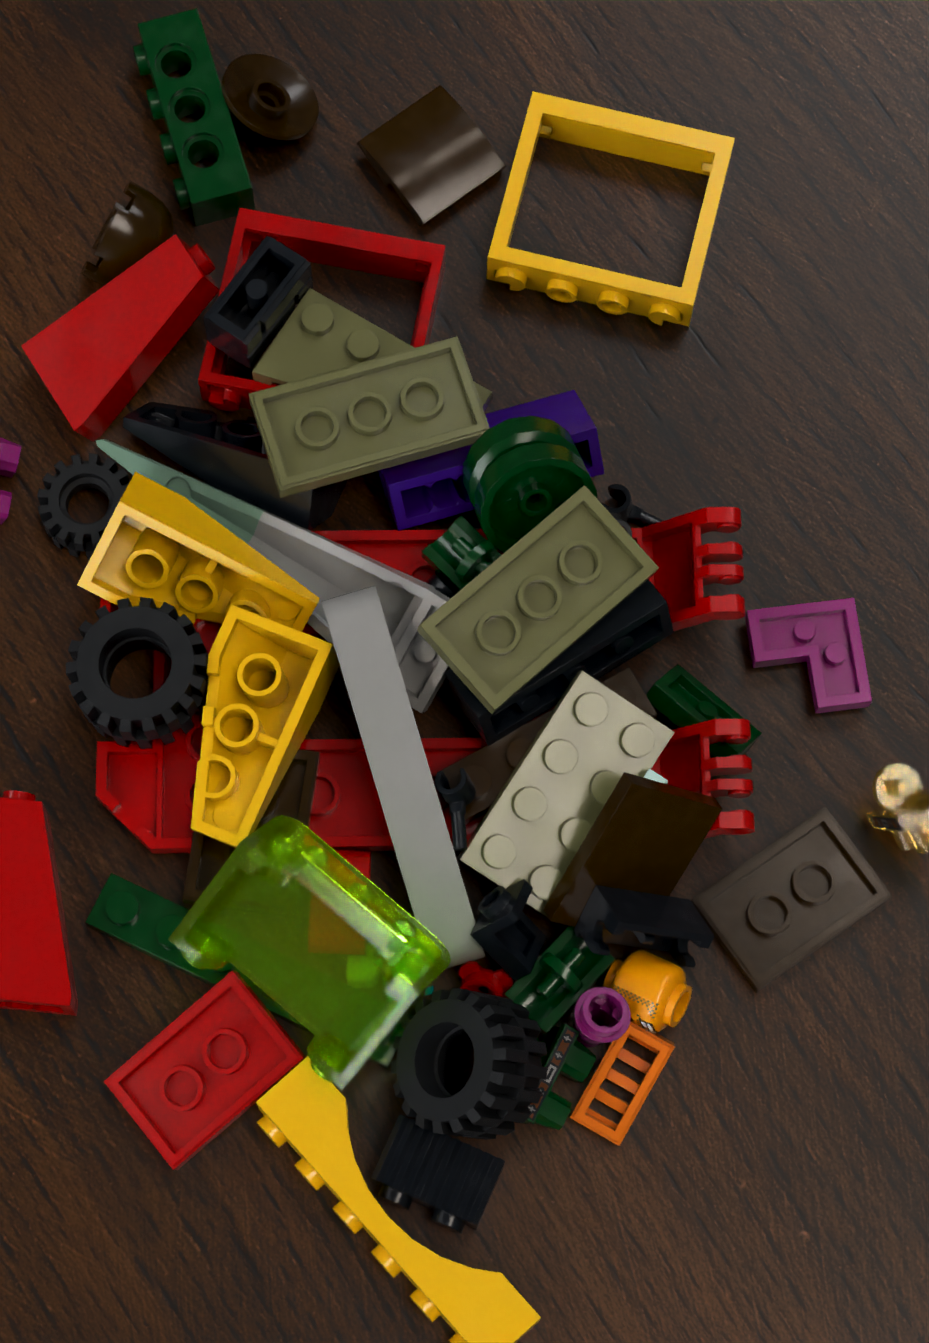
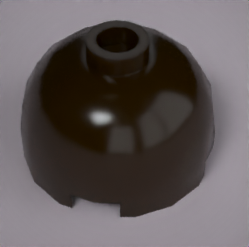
[81,181,174,286]

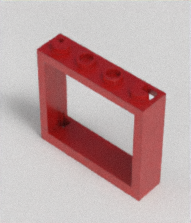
[198,207,446,411]

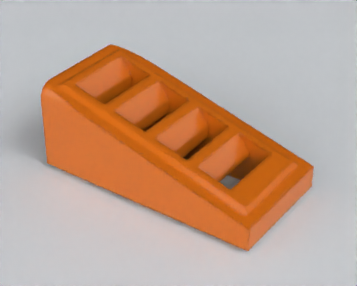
[570,1021,675,1146]

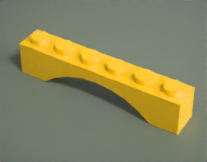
[256,1056,541,1343]

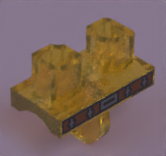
[866,763,929,854]

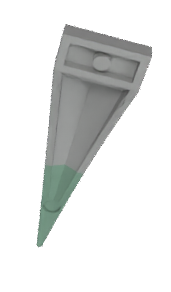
[95,439,451,713]

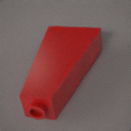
[21,234,219,442]
[0,790,78,1016]

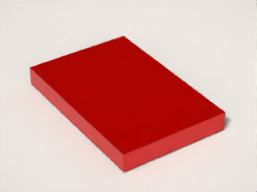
[104,970,306,1170]

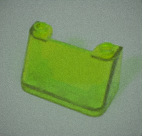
[168,815,451,1090]

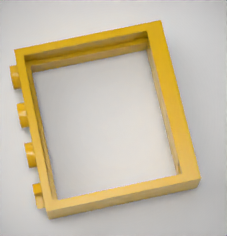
[487,91,735,327]

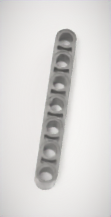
[321,585,485,973]

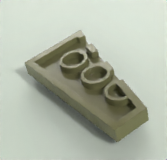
[252,288,492,411]

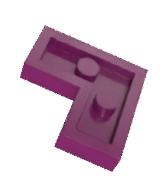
[745,598,872,714]

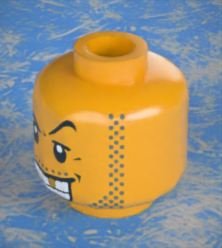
[603,950,692,1033]

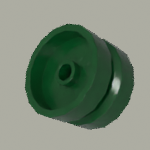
[463,416,597,553]

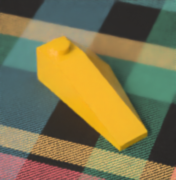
[77,472,320,632]
[191,604,340,851]

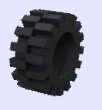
[37,453,130,559]

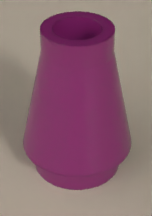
[573,987,631,1047]

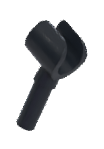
[601,484,664,526]
[434,768,476,851]

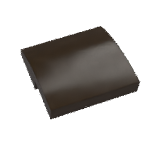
[357,85,506,226]

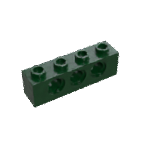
[132,8,255,227]

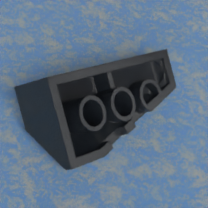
[123,402,348,531]

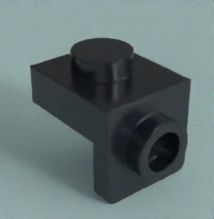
[470,879,546,981]

